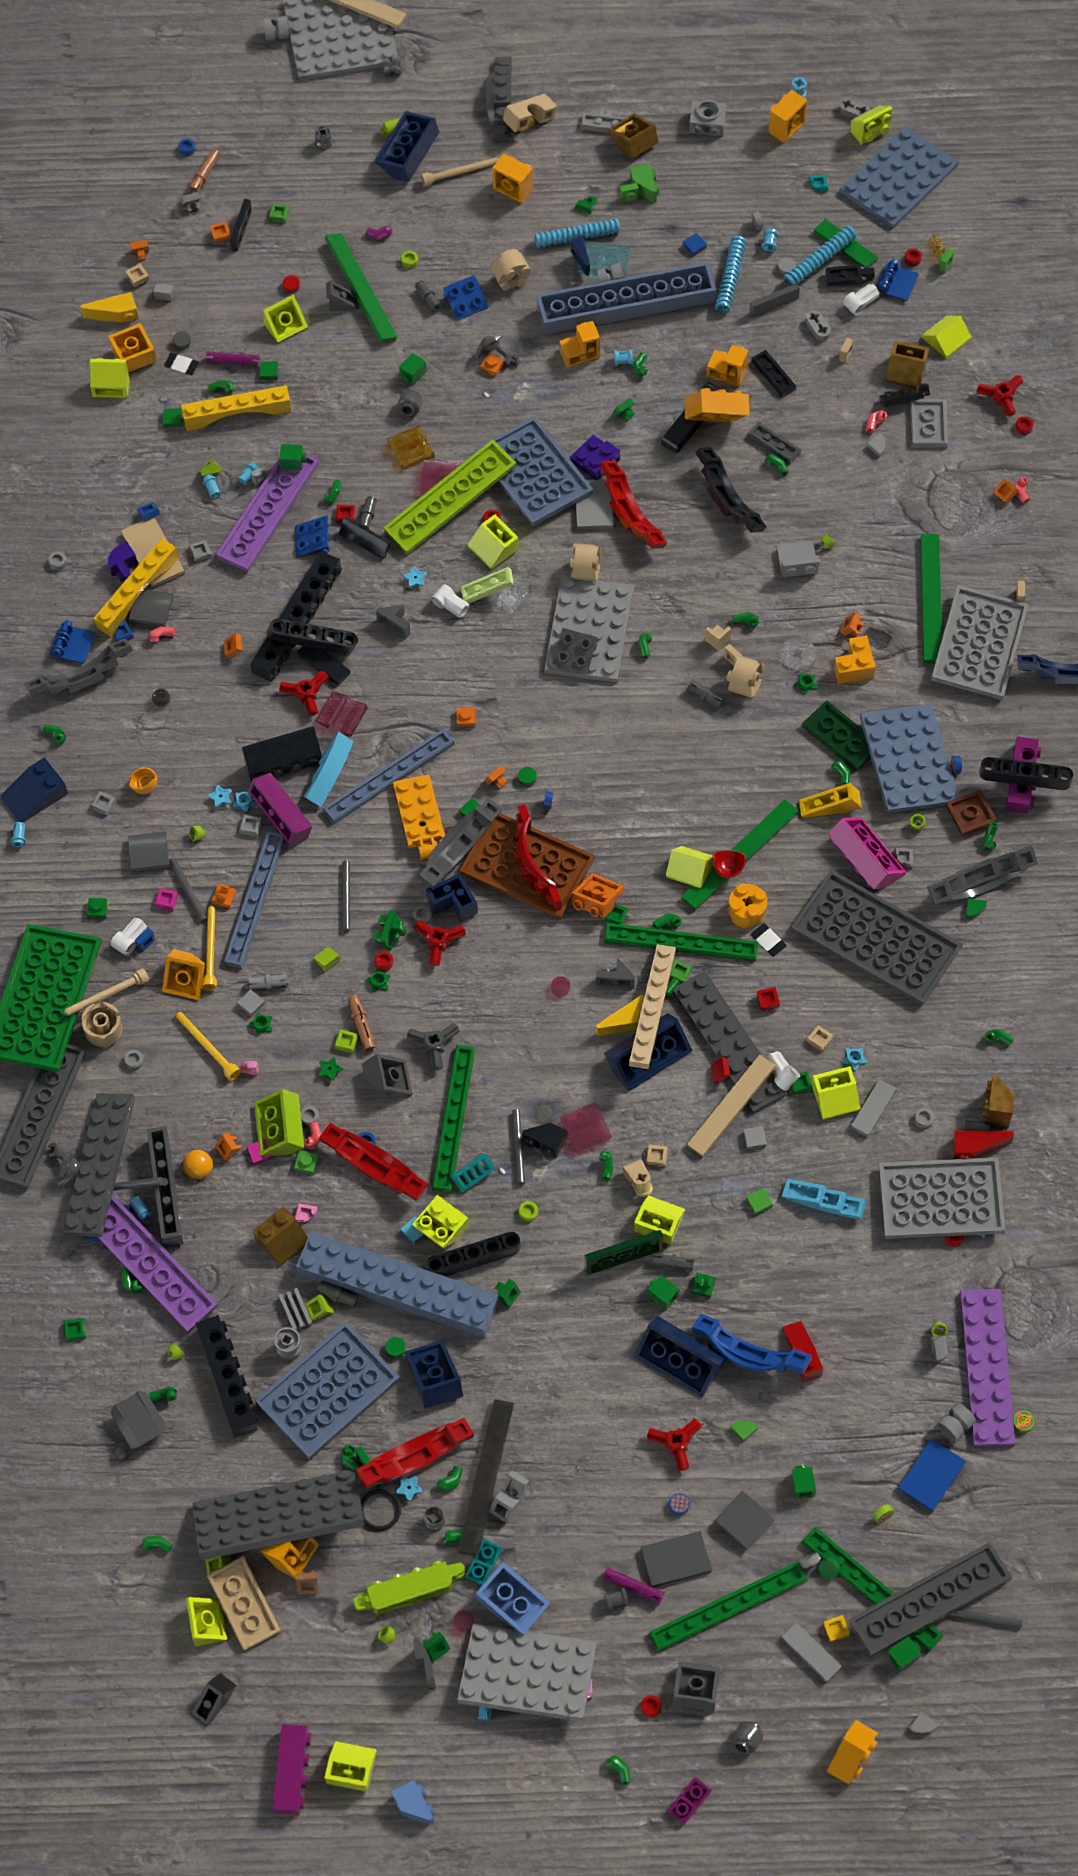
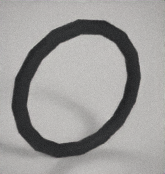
[361,1489,401,1530]

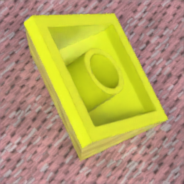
[262,295,308,342]
[921,316,971,359]
[666,846,713,888]
[186,1597,227,1647]

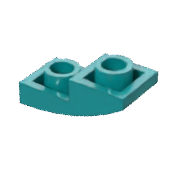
[465,1538,503,1585]

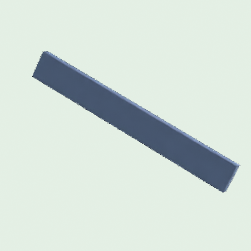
[322,728,455,824]
[223,830,285,969]

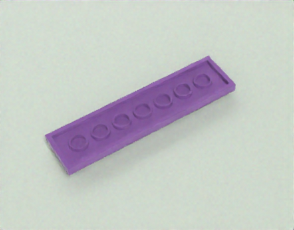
[216,455,319,572]
[97,1194,218,1333]
[960,1289,1015,1447]

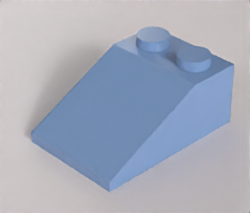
[474,1562,550,1635]

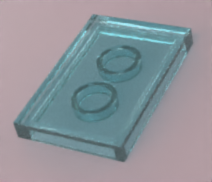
[574,241,630,276]

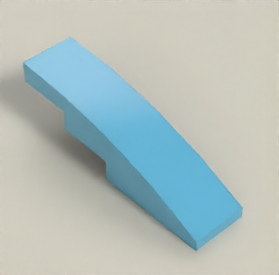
[304,731,354,807]
[782,1179,867,1220]

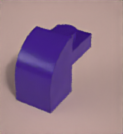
[108,542,138,582]

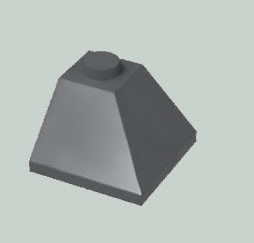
[362,1054,413,1096]

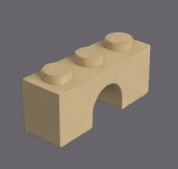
[502,94,558,132]

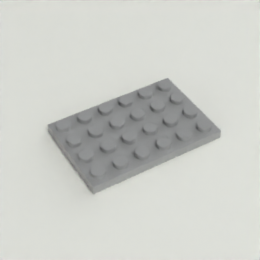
[544,576,634,683]
[931,585,1029,700]
[879,1157,1005,1239]
[457,1623,597,1722]

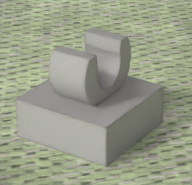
[181,192,200,212]

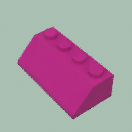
[828,817,907,890]

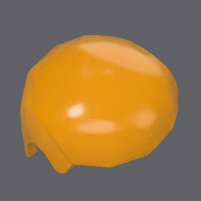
[129,767,158,795]
[182,1150,213,1179]

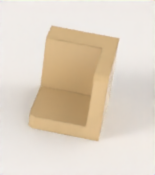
[705,625,731,651]

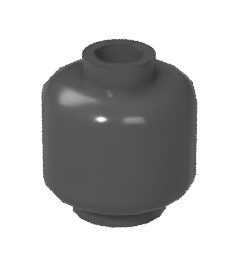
[397,390,423,416]
[732,1722,763,1754]

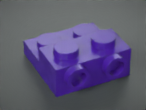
[570,434,621,480]

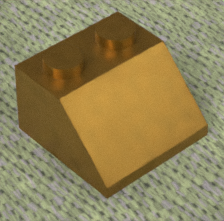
[608,114,659,158]
[253,1206,308,1267]

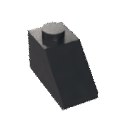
[191,1673,236,1726]

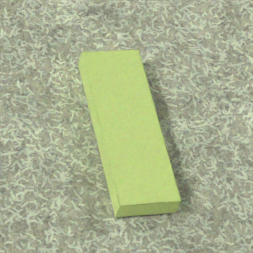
[461,567,514,604]

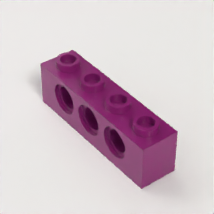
[1006,736,1042,814]

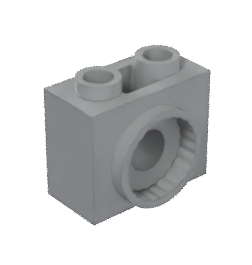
[689,100,727,136]

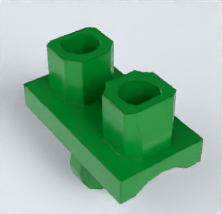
[373,910,407,949]

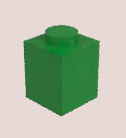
[399,352,427,385]
[279,444,307,470]
[647,1275,679,1310]
[791,1465,816,1499]
[887,1636,921,1673]

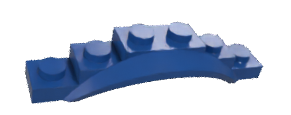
[692,1314,812,1375]

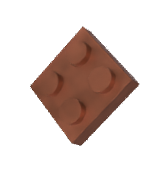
[946,789,997,836]

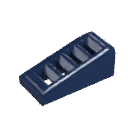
[570,236,590,276]

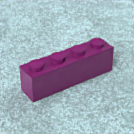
[248,773,312,845]
[272,1724,312,1816]

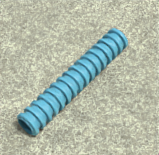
[534,218,620,249]
[784,225,857,286]
[715,236,746,313]

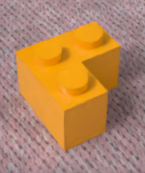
[560,321,600,368]
[707,345,749,387]
[834,636,875,684]
[261,1537,319,1579]
[827,1720,878,1784]

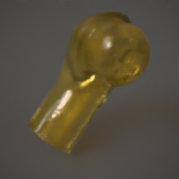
[929,235,945,258]

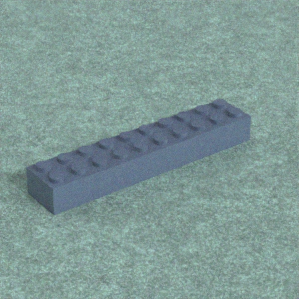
[537,262,716,335]
[296,1232,499,1338]

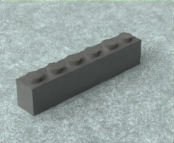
[147,1126,184,1247]

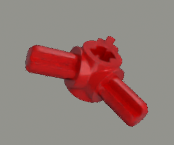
[977,375,1024,417]
[279,671,328,717]
[414,920,466,966]
[647,1418,702,1471]

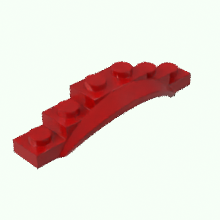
[599,460,667,549]
[513,804,562,911]
[319,1123,428,1201]
[356,1418,474,1489]

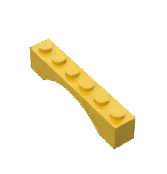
[181,385,291,431]
[93,538,179,637]

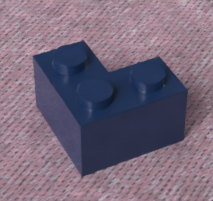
[426,873,478,921]

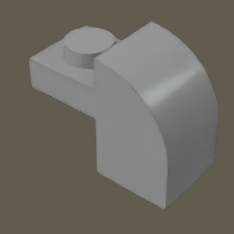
[489,1471,529,1523]

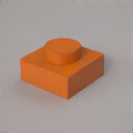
[210,221,231,243]
[480,353,504,376]
[993,478,1019,504]
[224,633,242,658]
[457,707,476,727]

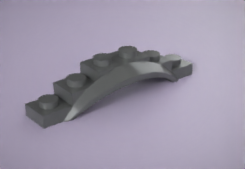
[486,57,512,143]
[24,638,133,696]
[418,798,503,889]
[927,846,1038,905]

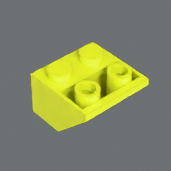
[850,106,893,145]
[90,358,130,398]
[468,515,519,570]
[812,1066,861,1120]
[412,1195,469,1249]
[634,1196,686,1245]
[325,1741,377,1792]

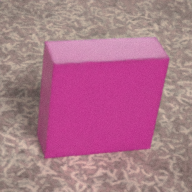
[154,888,178,911]
[247,1139,272,1165]

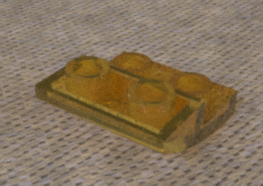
[387,426,435,470]

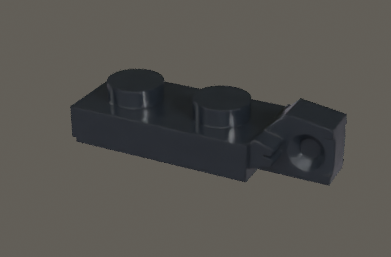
[825,264,875,286]
[879,383,930,407]

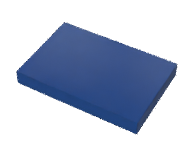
[898,1439,966,1512]

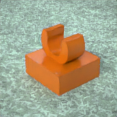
[130,240,149,261]
[840,612,864,637]
[484,765,507,789]
[212,884,237,908]
[215,1132,242,1161]

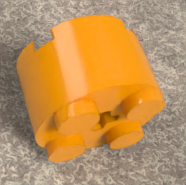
[728,883,767,929]

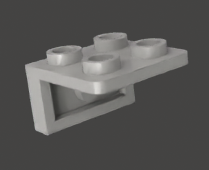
[777,541,819,577]

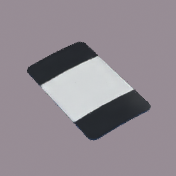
[164,352,199,375]
[751,923,787,957]

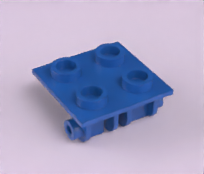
[876,259,919,301]
[443,275,489,320]
[295,515,330,557]
[49,620,96,664]

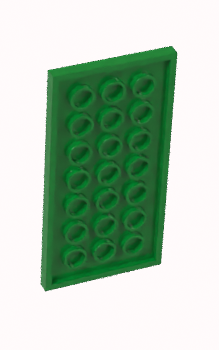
[0,924,102,1072]

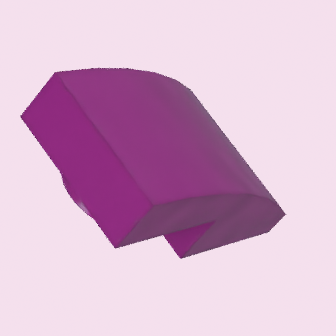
[668,1777,713,1825]

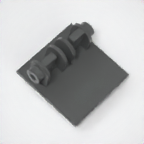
[553,628,598,673]

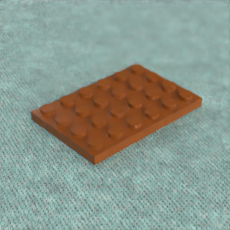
[459,814,595,919]

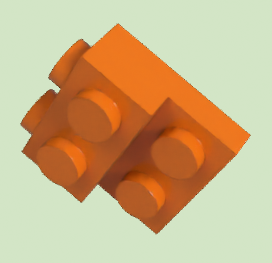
[571,873,624,918]

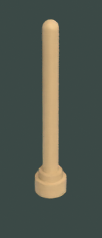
[421,157,499,187]
[64,968,149,1016]

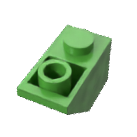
[630,164,659,202]

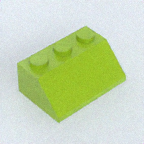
[254,1089,304,1156]

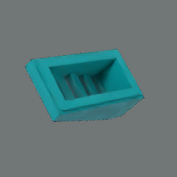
[450,1153,496,1192]

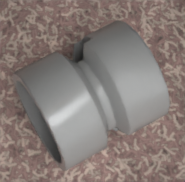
[263,16,289,41]
[597,262,626,282]
[274,1327,302,1361]
[937,1403,976,1442]

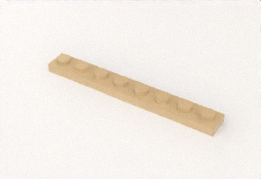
[629,944,676,1069]

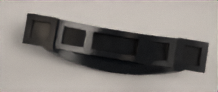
[695,447,767,533]

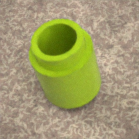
[381,118,400,138]

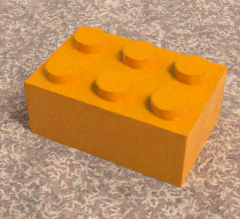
[684,388,750,423]

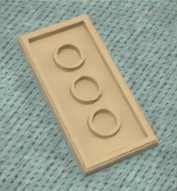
[121,517,185,588]
[206,1556,281,1651]

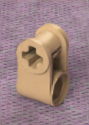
[622,1159,653,1197]

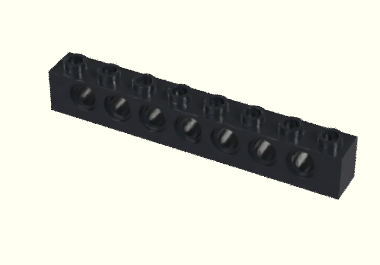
[250,551,342,681]

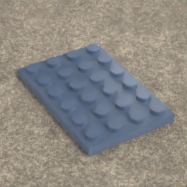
[840,125,959,229]
[474,416,593,527]
[860,704,959,813]
[255,1321,400,1460]

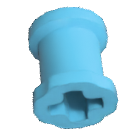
[792,77,807,98]
[761,229,779,252]
[614,349,633,366]

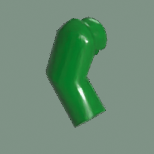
[633,352,648,377]
[208,380,234,393]
[985,1029,1014,1046]
[121,1268,143,1293]
[149,1386,177,1402]
[437,1466,463,1491]

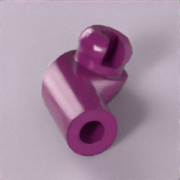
[366,226,392,241]

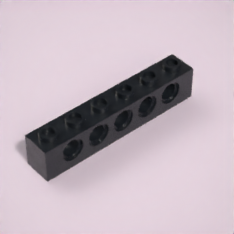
[195,1315,259,1438]

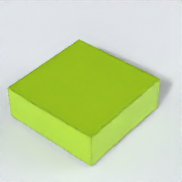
[334,1029,359,1054]

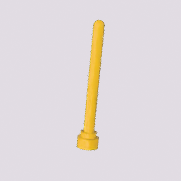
[201,906,217,991]
[176,1012,241,1081]

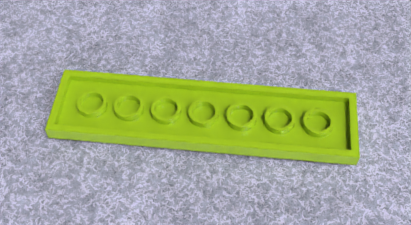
[383,439,517,555]

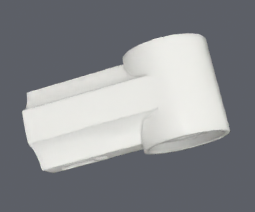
[843,284,879,316]
[431,584,469,618]
[110,917,148,956]
[766,1051,800,1091]

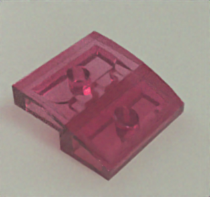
[420,460,459,495]
[315,691,368,737]
[559,1102,612,1153]

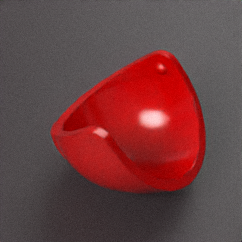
[712,850,746,878]

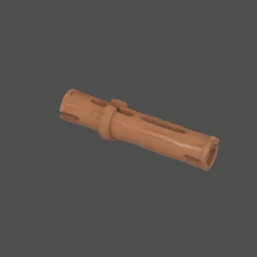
[188,149,221,193]
[347,995,376,1052]

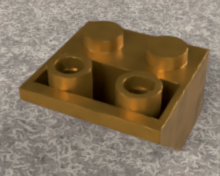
[885,341,929,387]
[982,1074,1015,1129]

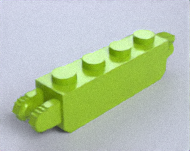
[353,1561,465,1615]

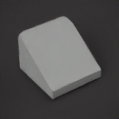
[153,284,174,301]
[930,1335,948,1360]

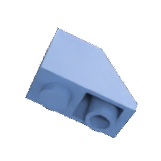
[391,1780,436,1824]

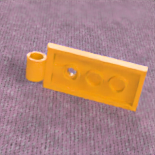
[393,774,445,861]

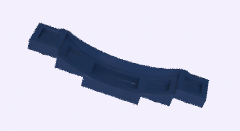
[1017,654,1078,685]

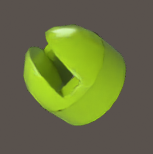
[820,533,836,549]
[910,814,926,830]
[189,825,205,841]
[931,1321,948,1337]
[167,1343,185,1361]
[378,1625,396,1644]

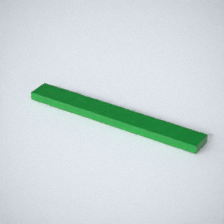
[325,233,398,343]
[921,534,942,663]
[681,799,799,911]
[604,923,759,962]
[432,1045,476,1193]
[802,1526,943,1652]
[649,1561,808,1652]

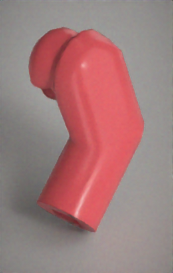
[866,410,887,433]
[1015,477,1030,504]
[149,627,175,643]
[304,1122,321,1150]

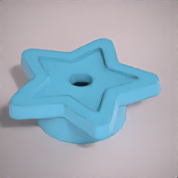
[403,567,427,588]
[208,785,232,807]
[233,792,257,813]
[842,1048,868,1071]
[396,1476,423,1502]

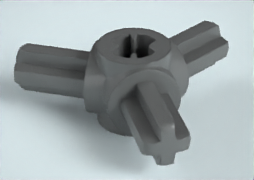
[407,1023,460,1071]

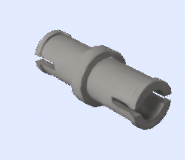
[249,973,289,990]

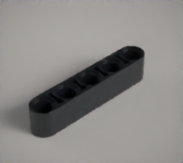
[661,381,723,453]
[266,619,358,654]
[979,757,1074,790]
[426,1232,521,1277]

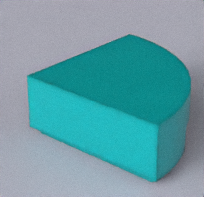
[808,174,829,192]

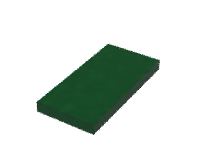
[801,700,871,772]
[585,1230,663,1275]

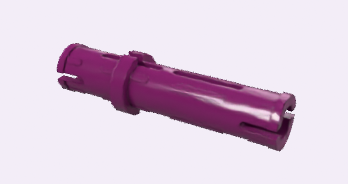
[206,351,260,366]
[602,1567,665,1604]

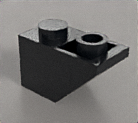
[522,1122,568,1157]

